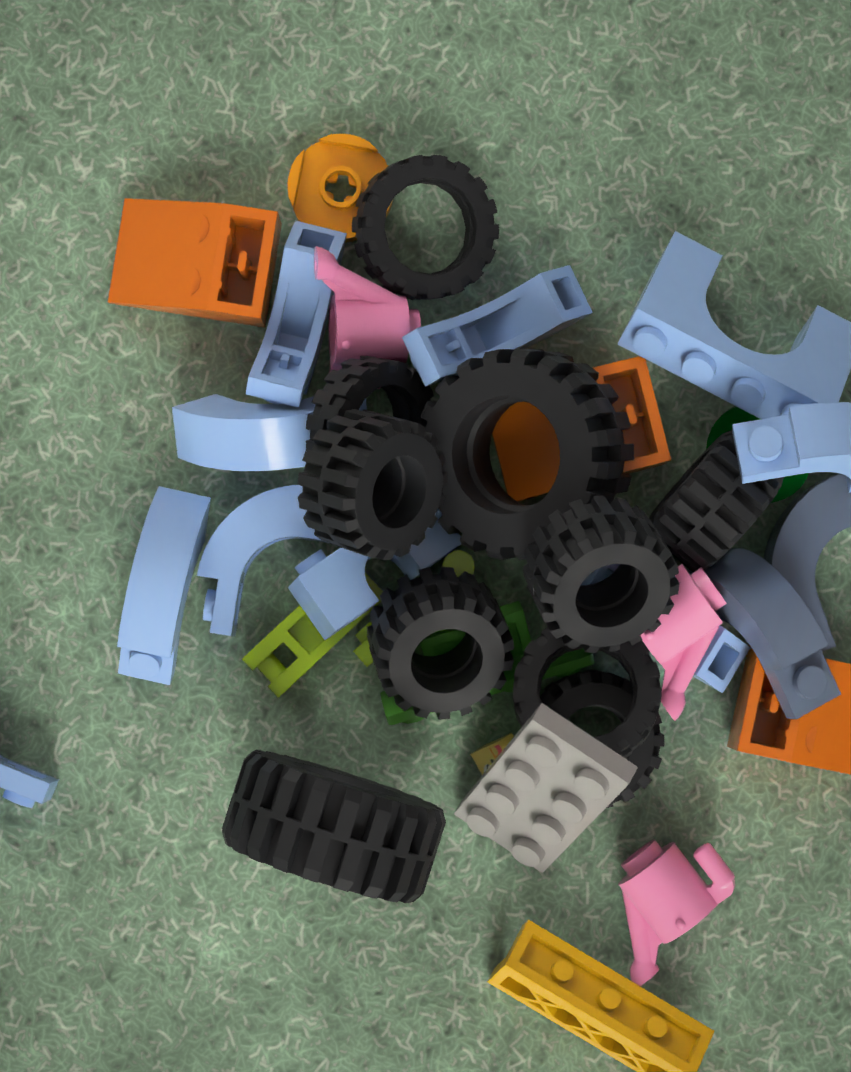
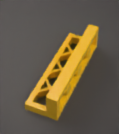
[487,919,714,1072]

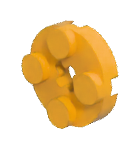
[287,134,393,243]

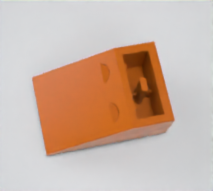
[108,198,282,328]
[492,356,671,501]
[727,645,851,775]

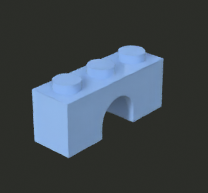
[288,509,461,640]

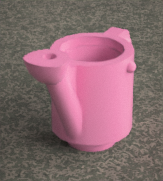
[314,246,421,389]
[640,564,727,721]
[618,839,735,986]

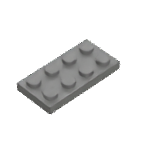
[454,703,638,873]

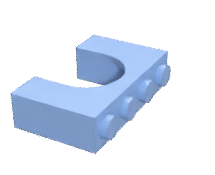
[618,231,851,419]

